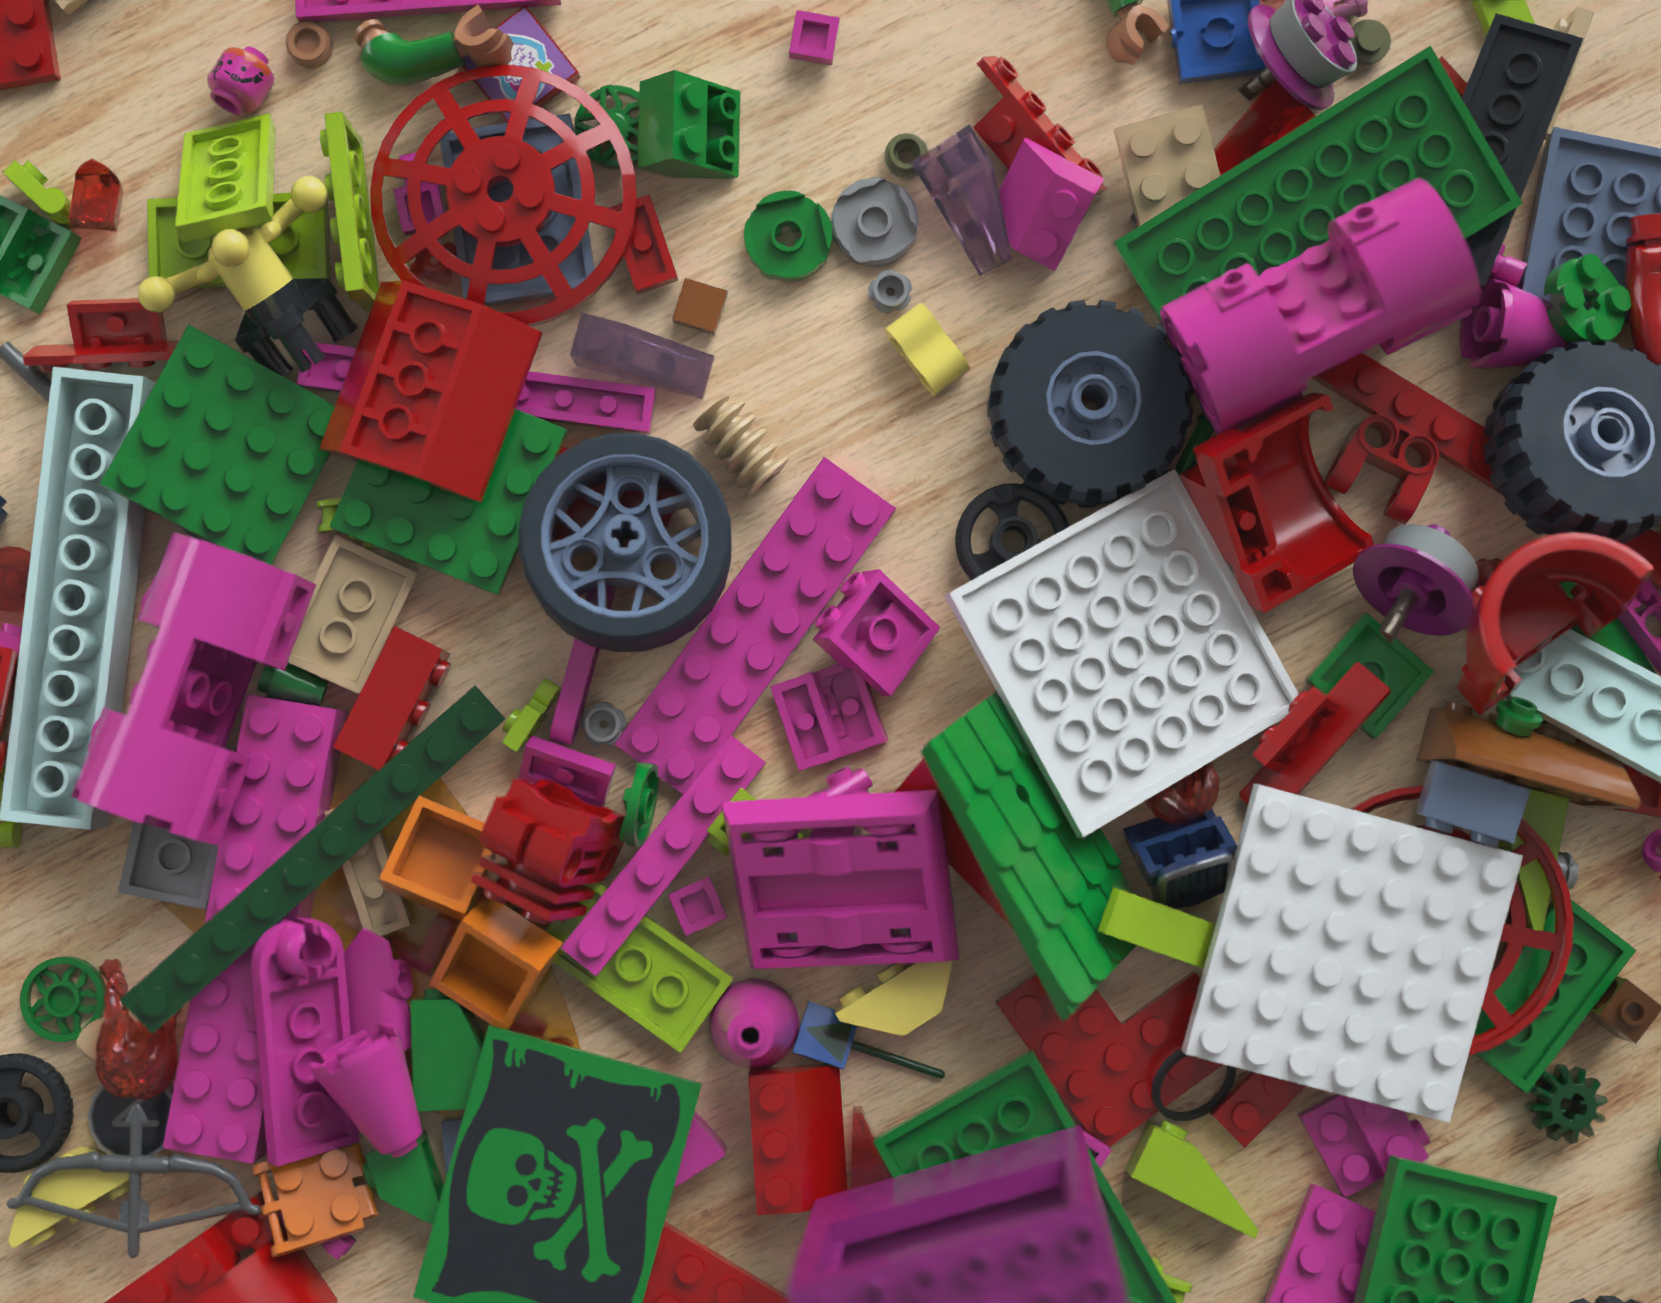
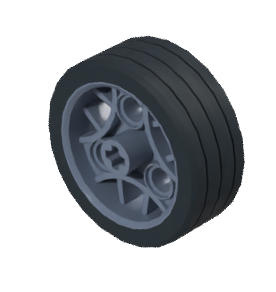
[519,433,731,652]

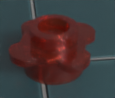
[409,242,457,285]

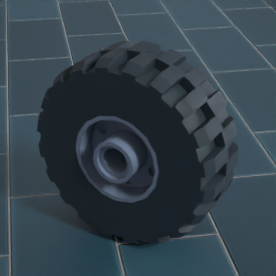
[987,300,1194,508]
[1483,341,1661,544]

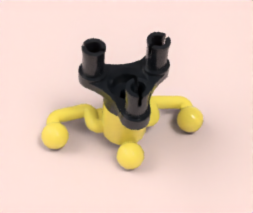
[138,176,358,377]

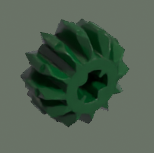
[1525,1064,1608,1143]

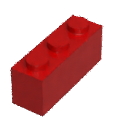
[333,626,451,770]

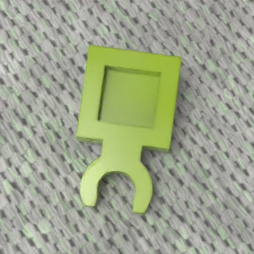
[502,678,561,753]

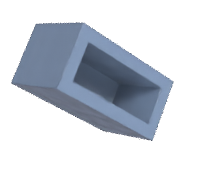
[1415,760,1530,848]

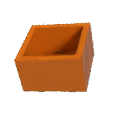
[379,795,498,921]
[429,896,563,1030]

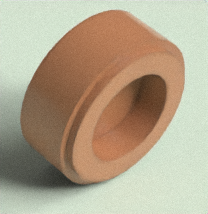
[286,20,333,68]

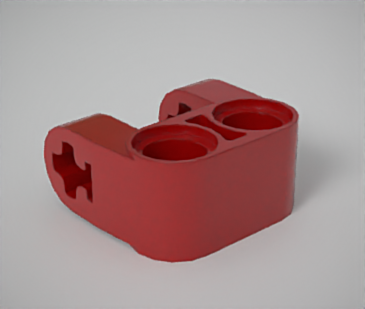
[1324,414,1439,525]

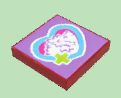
[461,5,580,123]

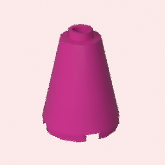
[1459,279,1568,369]
[709,978,799,1069]
[310,1021,422,1158]

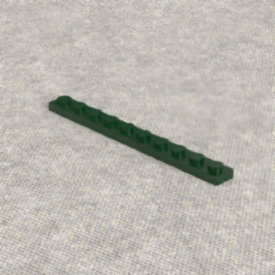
[120,685,505,1034]

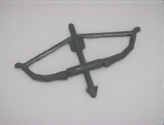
[7,1104,261,1258]

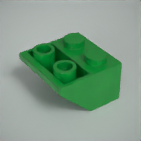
[638,70,741,179]

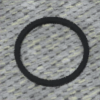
[1151,1048,1236,1121]

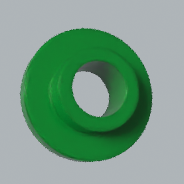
[1496,697,1543,736]

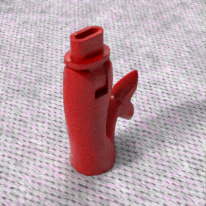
[1625,213,1661,365]

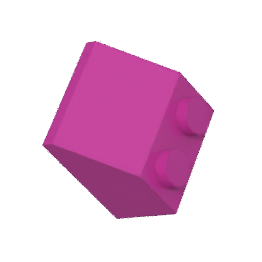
[986,138,1104,271]

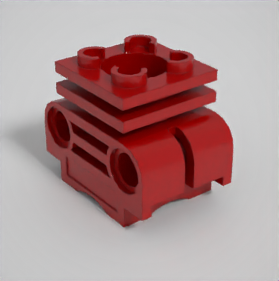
[470,779,625,924]

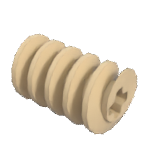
[693,396,789,495]

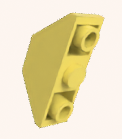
[835,961,953,1036]
[8,1146,129,1249]

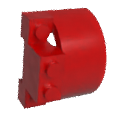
[1179,392,1374,614]
[1456,533,1654,715]
[104,1191,338,1303]

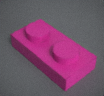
[518,735,616,807]

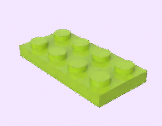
[320,111,380,312]
[175,113,276,242]
[147,193,330,289]
[546,882,734,1053]

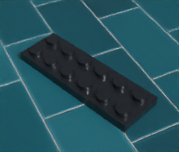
[1462,13,1584,291]

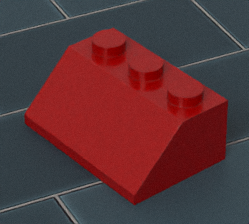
[748,1064,848,1215]

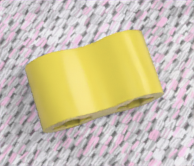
[884,303,970,396]

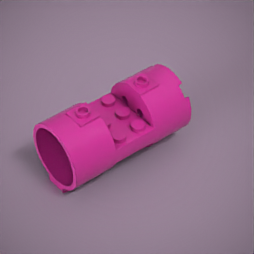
[1160,178,1481,434]
[71,533,316,846]

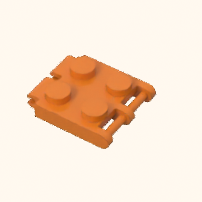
[251,1144,378,1257]

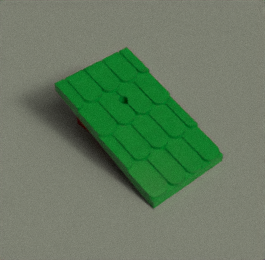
[895,691,1137,1023]

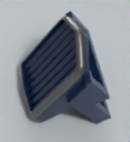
[1123,801,1237,909]

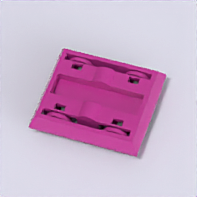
[722,790,960,969]

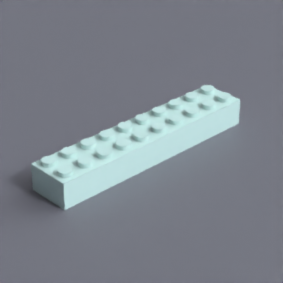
[0,367,156,830]

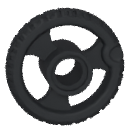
[955,483,1069,581]
[0,1053,74,1173]

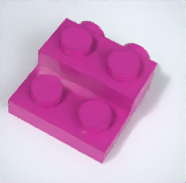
[812,569,941,697]
[1297,1094,1430,1198]

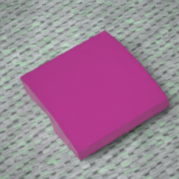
[770,664,889,771]

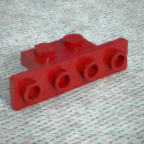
[973,56,1106,196]
[1214,81,1316,176]
[22,298,179,371]
[1239,662,1391,805]

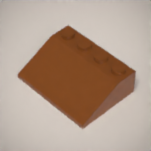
[1417,702,1640,809]

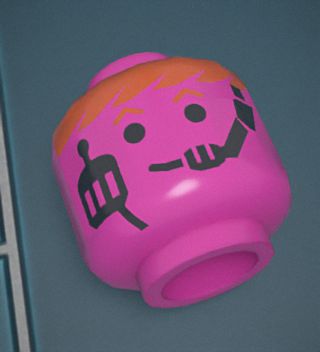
[207,46,274,115]

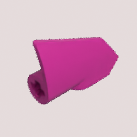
[344,928,413,1050]

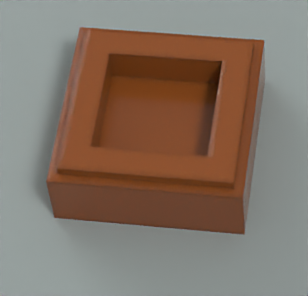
[672,278,728,335]

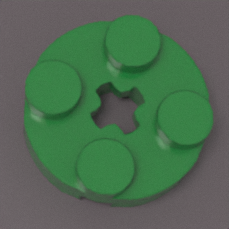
[744,190,832,282]
[1544,254,1631,345]

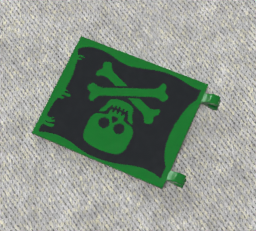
[413,1025,702,1303]

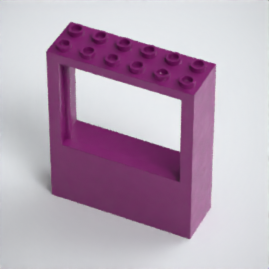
[786,1125,1129,1303]

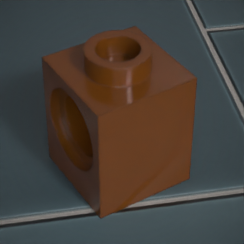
[1588,977,1661,1044]

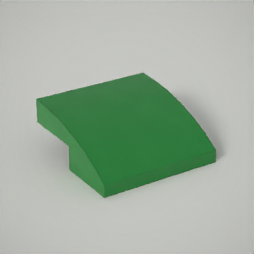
[0,195,82,315]

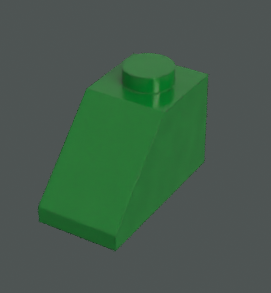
[363,1129,444,1225]

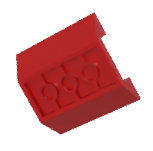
[319,280,543,503]

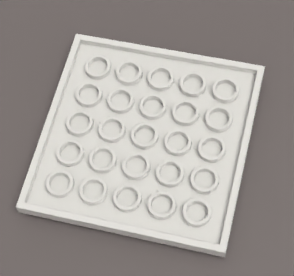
[945,469,1299,838]
[1182,783,1523,1123]

